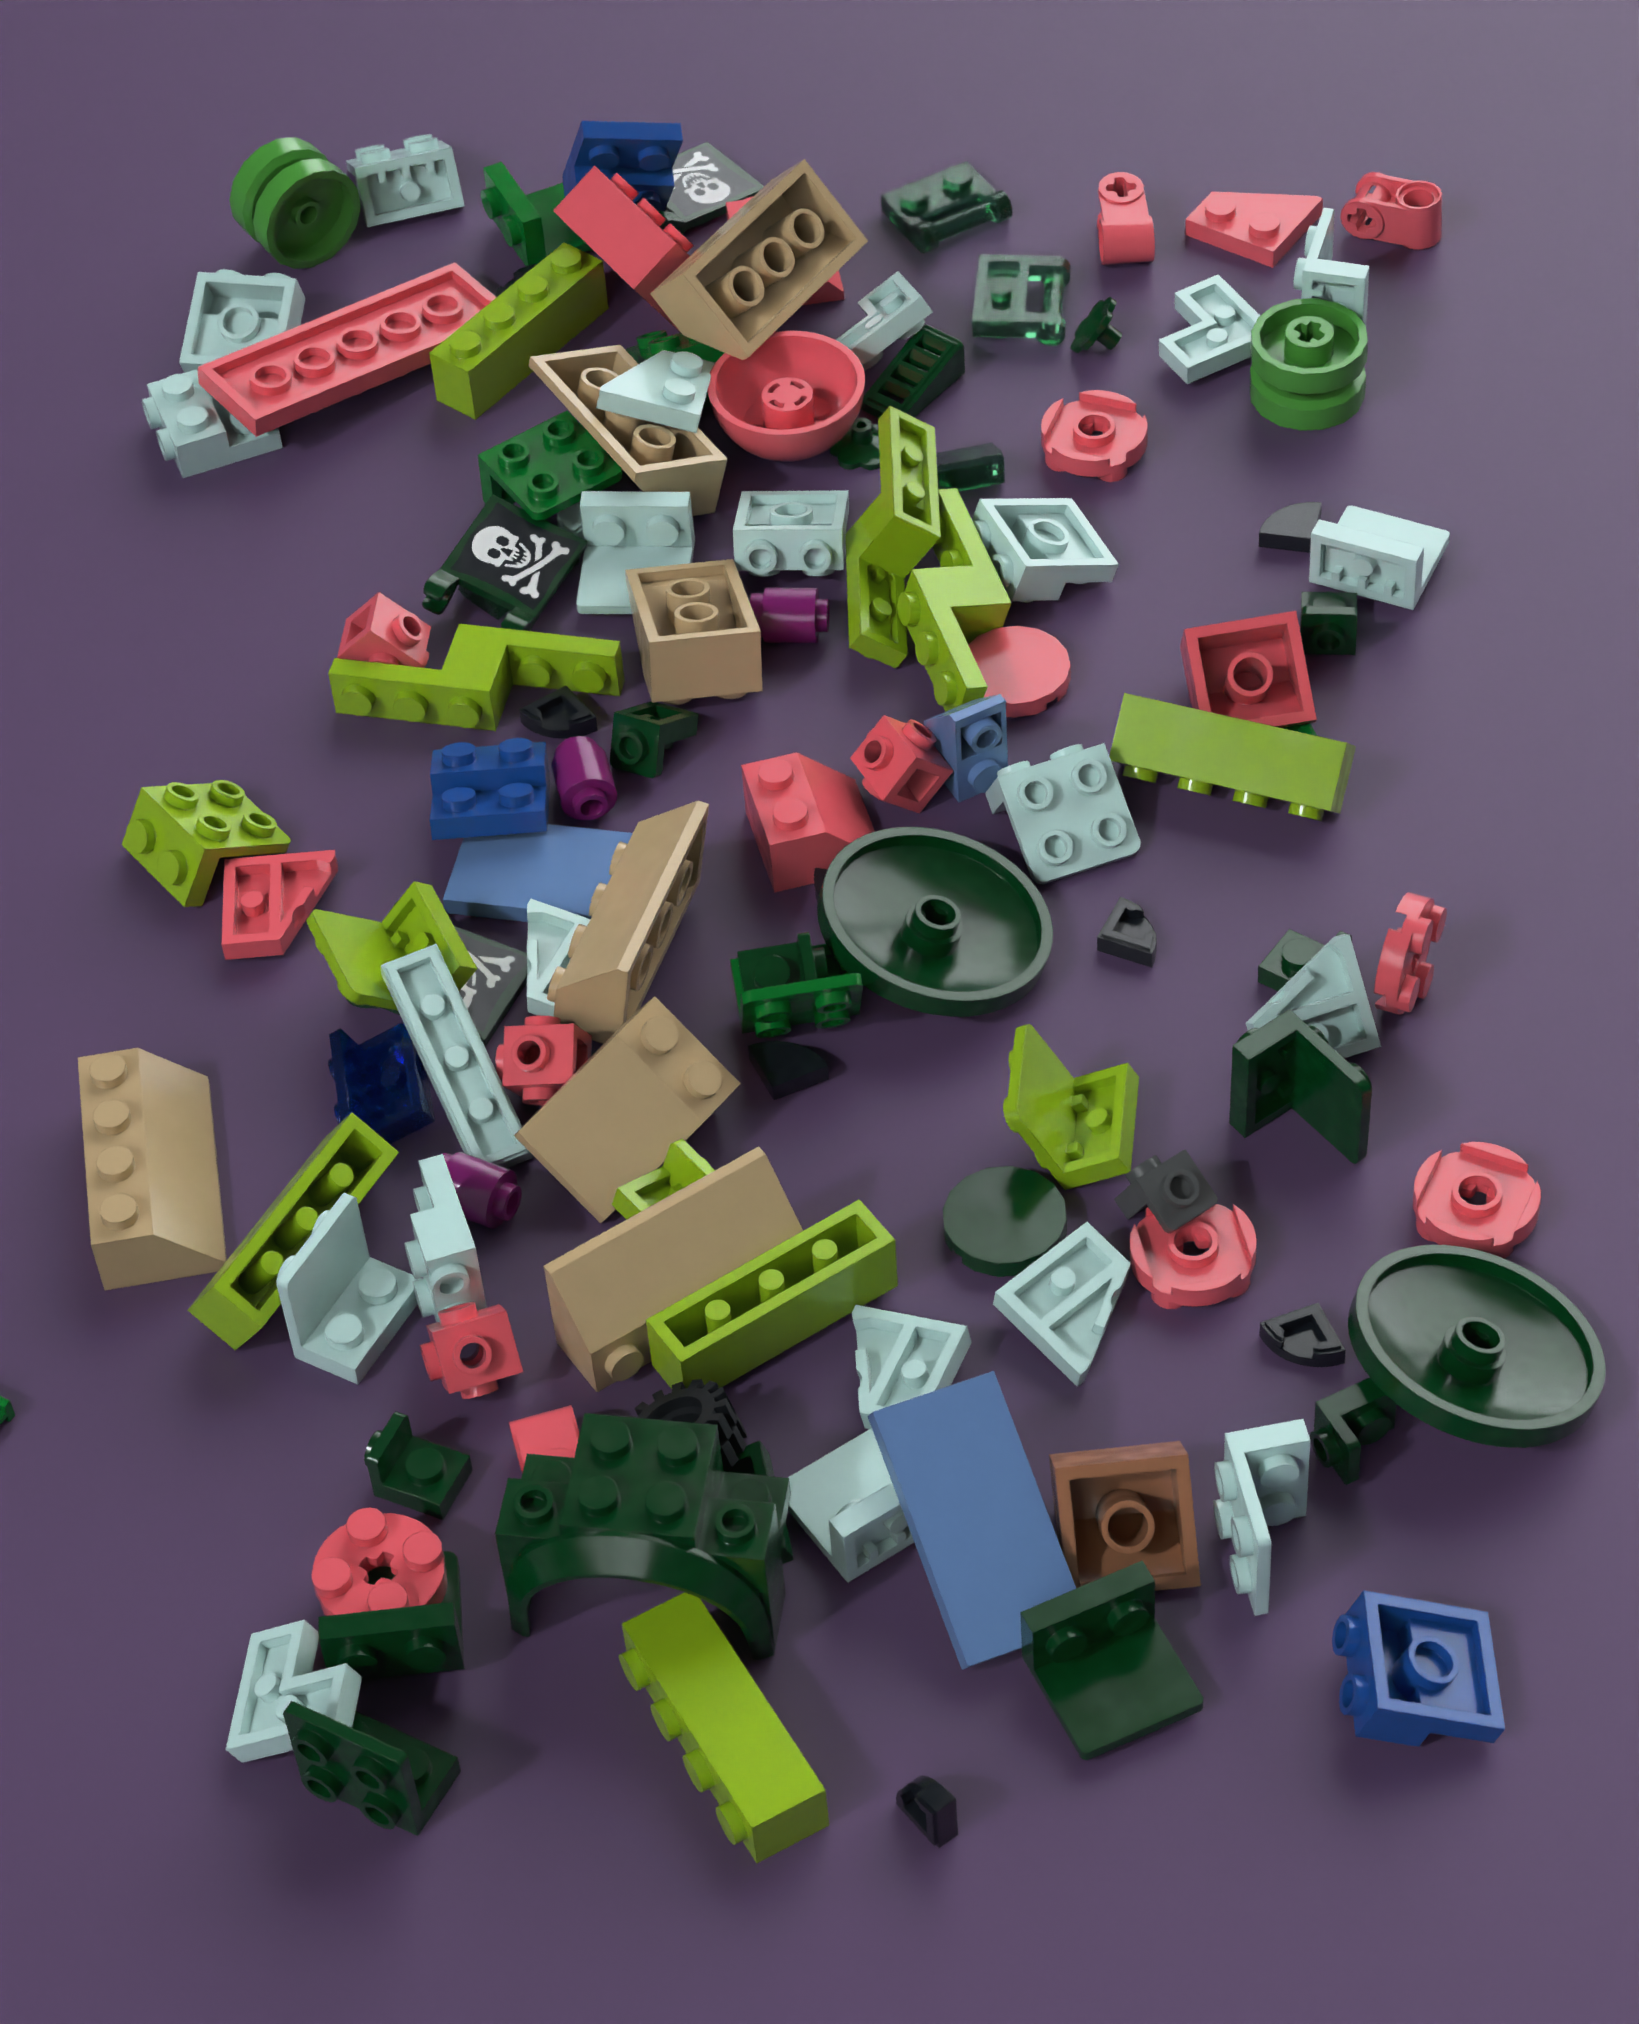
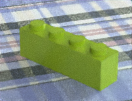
[429,242,609,420]
[1109,693,1356,821]
[187,1112,399,1351]
[646,1199,898,1389]
[619,1592,829,1863]

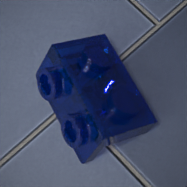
[328,1022,435,1144]

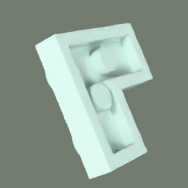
[836,271,933,371]
[1159,275,1260,384]
[226,1620,362,1763]

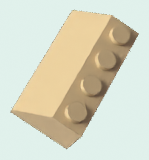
[650,159,868,360]
[529,344,727,516]
[547,801,709,1044]
[78,1048,227,1291]
[544,1146,803,1392]

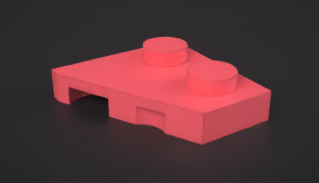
[1185,192,1323,268]
[221,850,338,960]

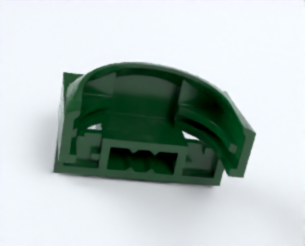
[495,1413,791,1660]

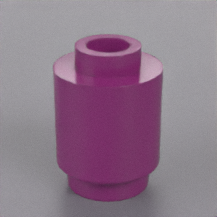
[750,587,830,643]
[551,736,617,820]
[442,1152,522,1229]

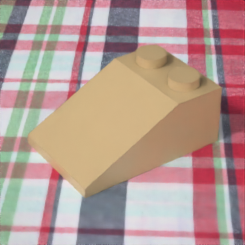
[625,559,763,705]
[514,996,741,1223]

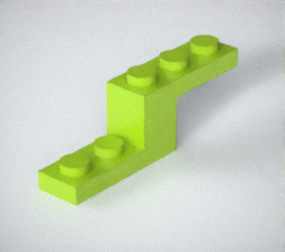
[845,406,941,669]
[897,488,1011,712]
[328,624,625,731]

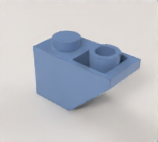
[924,694,1008,802]

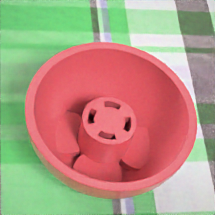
[708,331,865,462]

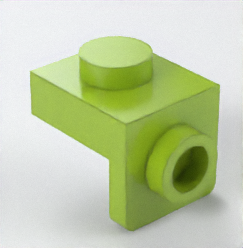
[612,1139,715,1220]

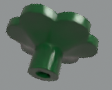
[1070,297,1122,353]
[829,418,880,470]

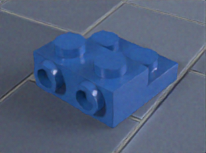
[562,121,683,211]
[429,738,550,840]
[1332,1590,1505,1747]

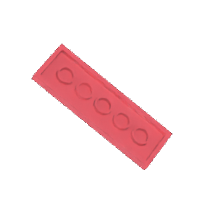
[198,262,497,437]

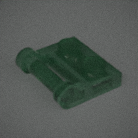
[881,161,1013,253]
[972,254,1071,346]

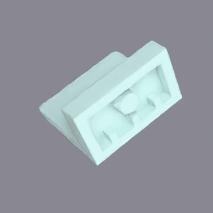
[346,134,465,227]
[1293,208,1369,325]
[576,491,695,614]
[1309,506,1450,610]
[276,1193,422,1385]
[1213,1419,1310,1616]
[788,1428,914,1583]

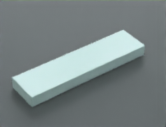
[381,944,533,1168]

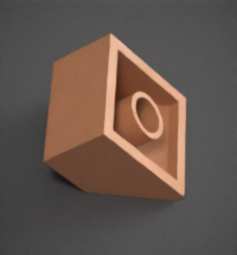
[1049,1441,1201,1591]

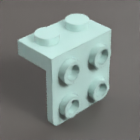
[985,743,1141,884]

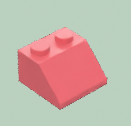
[1180,611,1317,728]
[741,752,875,893]

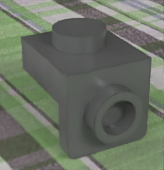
[1114,1149,1218,1233]

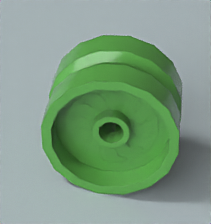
[229,137,361,269]
[1250,298,1368,431]

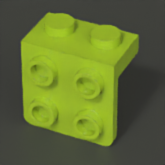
[122,780,291,907]
[306,881,477,1011]
[1003,1024,1139,1190]

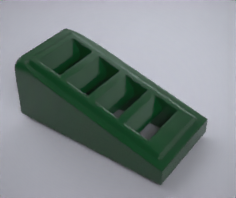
[861,324,965,418]

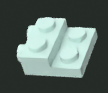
[179,269,306,372]
[142,369,283,478]
[733,490,849,577]
[972,498,1119,603]
[404,1154,487,1322]

